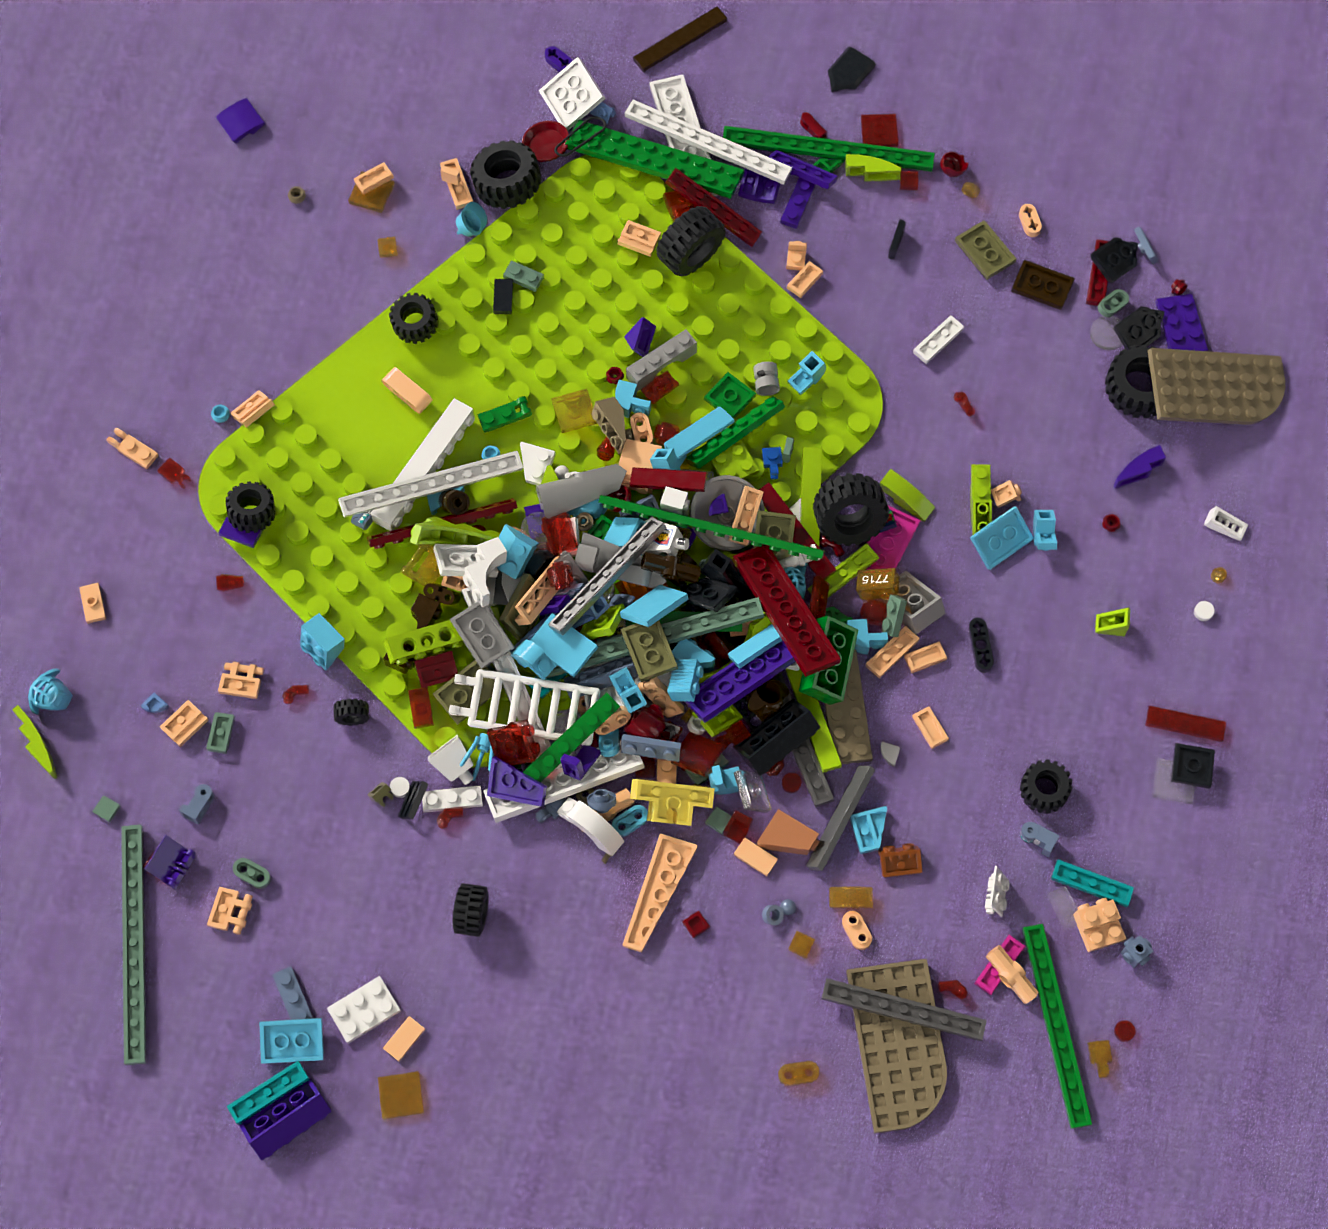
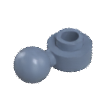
[762,899,796,925]

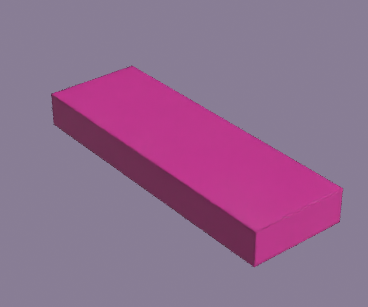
[974,935,1026,995]

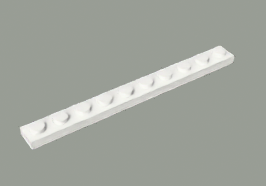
[625,100,792,185]
[338,451,523,518]
[461,587,551,760]

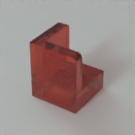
[723,810,753,844]

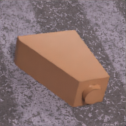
[757,809,820,855]

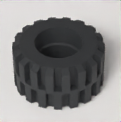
[389,293,438,344]
[226,481,275,533]
[1020,759,1073,814]
[452,883,489,937]

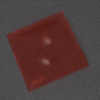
[860,114,899,147]
[671,732,724,777]

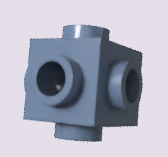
[1120,935,1153,969]

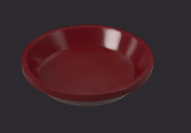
[522,120,569,162]

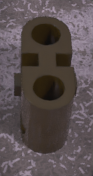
[423,583,461,605]

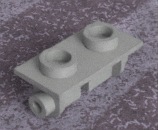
[554,551,589,585]

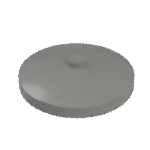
[689,475,765,552]

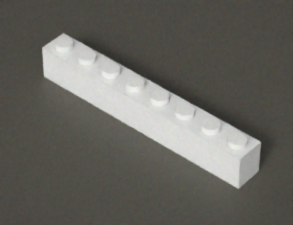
[371,398,475,531]

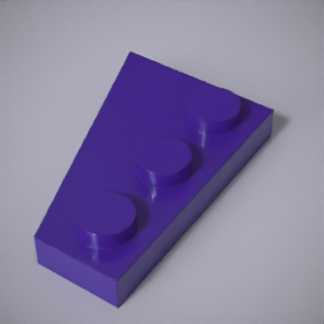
[487,756,547,807]

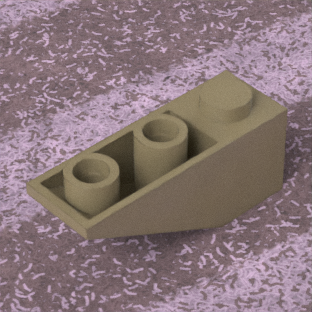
[591,397,626,454]

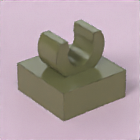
[367,782,393,807]

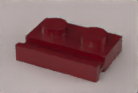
[414,650,458,688]

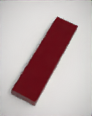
[1086,239,1109,306]
[629,467,707,492]

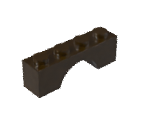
[383,593,443,674]

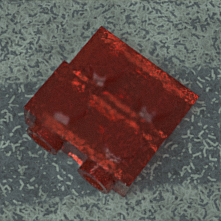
[487,719,540,765]

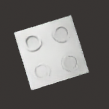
[985,866,1009,917]

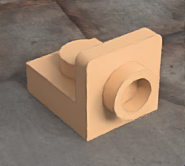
[786,241,807,271]
[991,480,1022,508]

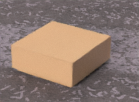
[440,166,461,186]

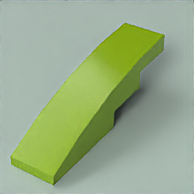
[12,705,58,779]

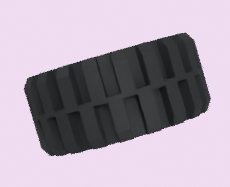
[470,140,541,209]
[656,206,726,276]
[1105,345,1157,418]
[813,473,889,546]

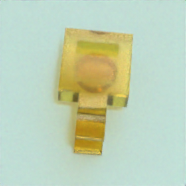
[1087,1040,1112,1078]

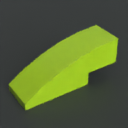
[845,154,901,182]
[880,469,935,522]

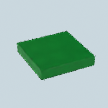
[704,372,756,419]

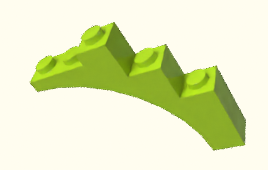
[410,517,500,545]

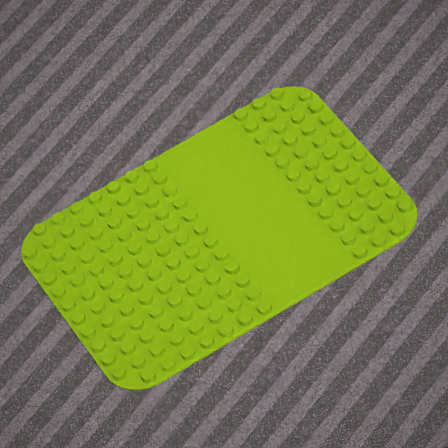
[198,155,883,768]

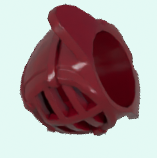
[624,704,666,740]

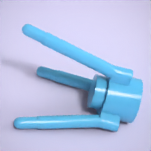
[460,733,497,781]

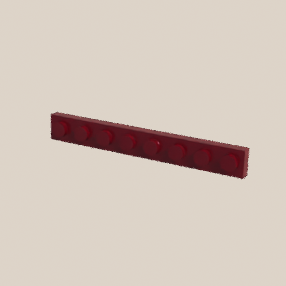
[367,498,518,549]

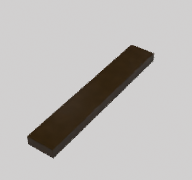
[633,6,727,72]

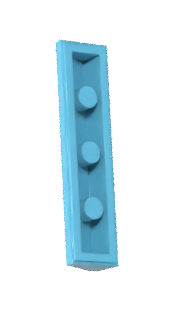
[664,407,735,459]

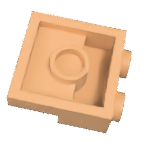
[1073,898,1126,952]

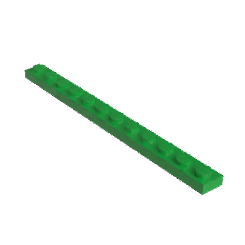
[723,126,935,172]
[598,495,825,561]

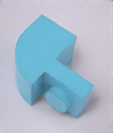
[787,351,826,395]
[615,380,651,418]
[650,448,687,470]
[1033,510,1057,551]
[847,619,888,655]
[511,639,557,680]
[609,667,647,713]
[708,765,746,795]

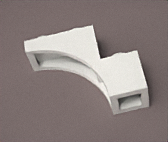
[463,537,507,607]

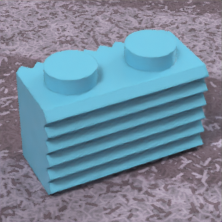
[667,659,704,702]

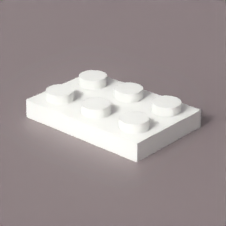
[433,544,498,577]
[327,976,401,1044]

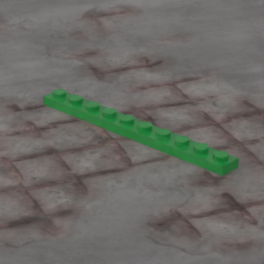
[1022,924,1092,1129]

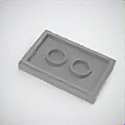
[450,602,515,669]

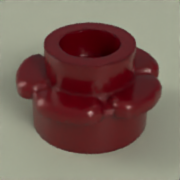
[1171,279,1188,296]
[606,367,624,385]
[1102,514,1121,532]

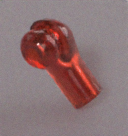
[953,391,975,417]
[282,685,309,704]
[437,807,463,829]
[938,980,968,999]

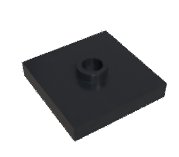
[1171,743,1215,789]

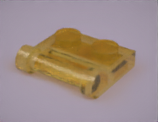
[400,544,440,586]

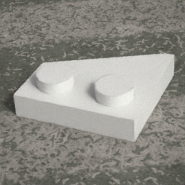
[520,442,556,485]

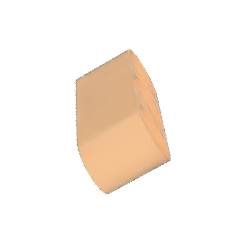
[381,367,433,414]

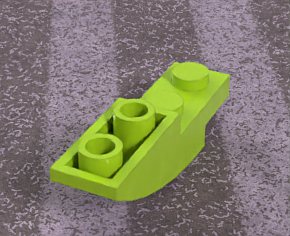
[970,464,992,535]

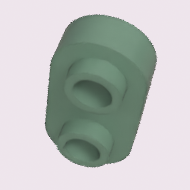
[1098,289,1129,317]
[233,858,271,889]

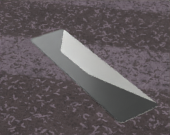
[493,568,511,605]

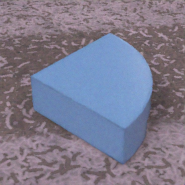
[141,692,169,713]

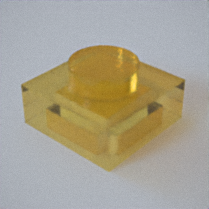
[377,237,398,258]
[788,931,815,959]

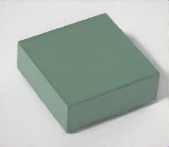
[782,437,794,463]
[92,795,121,823]
[705,806,733,834]

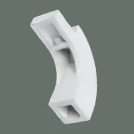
[557,797,624,856]

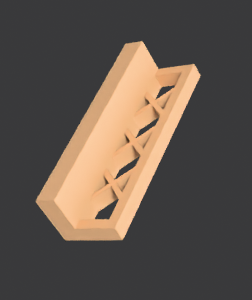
[515,556,566,626]

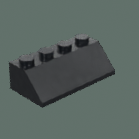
[733,698,821,776]

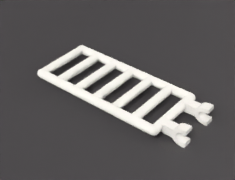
[449,669,601,746]

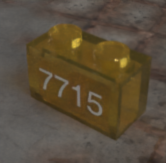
[856,568,900,601]

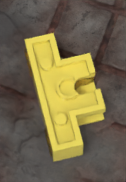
[630,778,715,826]

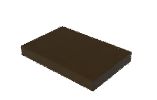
[1011,260,1075,310]

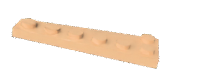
[623,833,698,953]

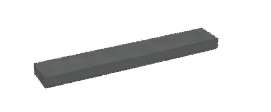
[806,765,875,871]

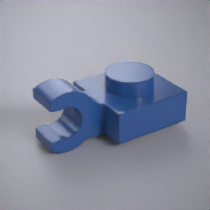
[762,447,783,480]

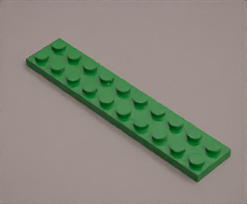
[565,120,744,199]

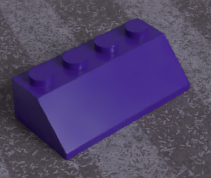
[239,1076,332,1161]

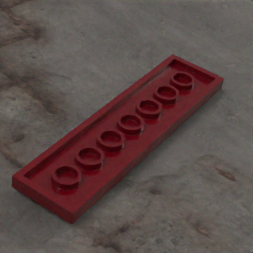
[732,544,841,677]

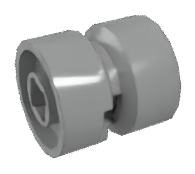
[753,362,780,396]

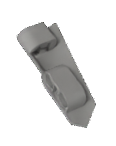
[536,464,627,520]
[575,532,667,588]

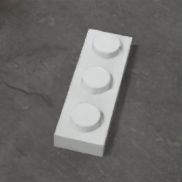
[913,315,964,364]
[422,785,483,813]

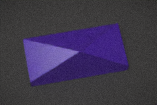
[624,317,656,357]

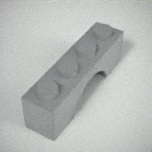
[626,329,697,392]

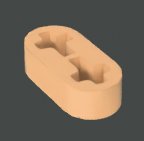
[1019,204,1042,237]

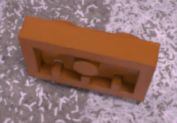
[878,843,923,877]

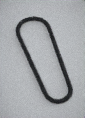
[554,116,607,157]

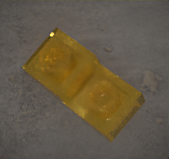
[829,887,873,909]

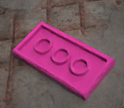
[862,505,921,584]

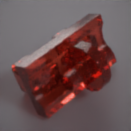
[641,371,679,404]

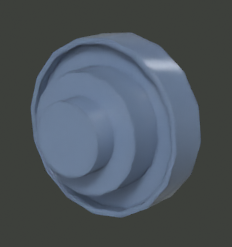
[587,789,617,813]

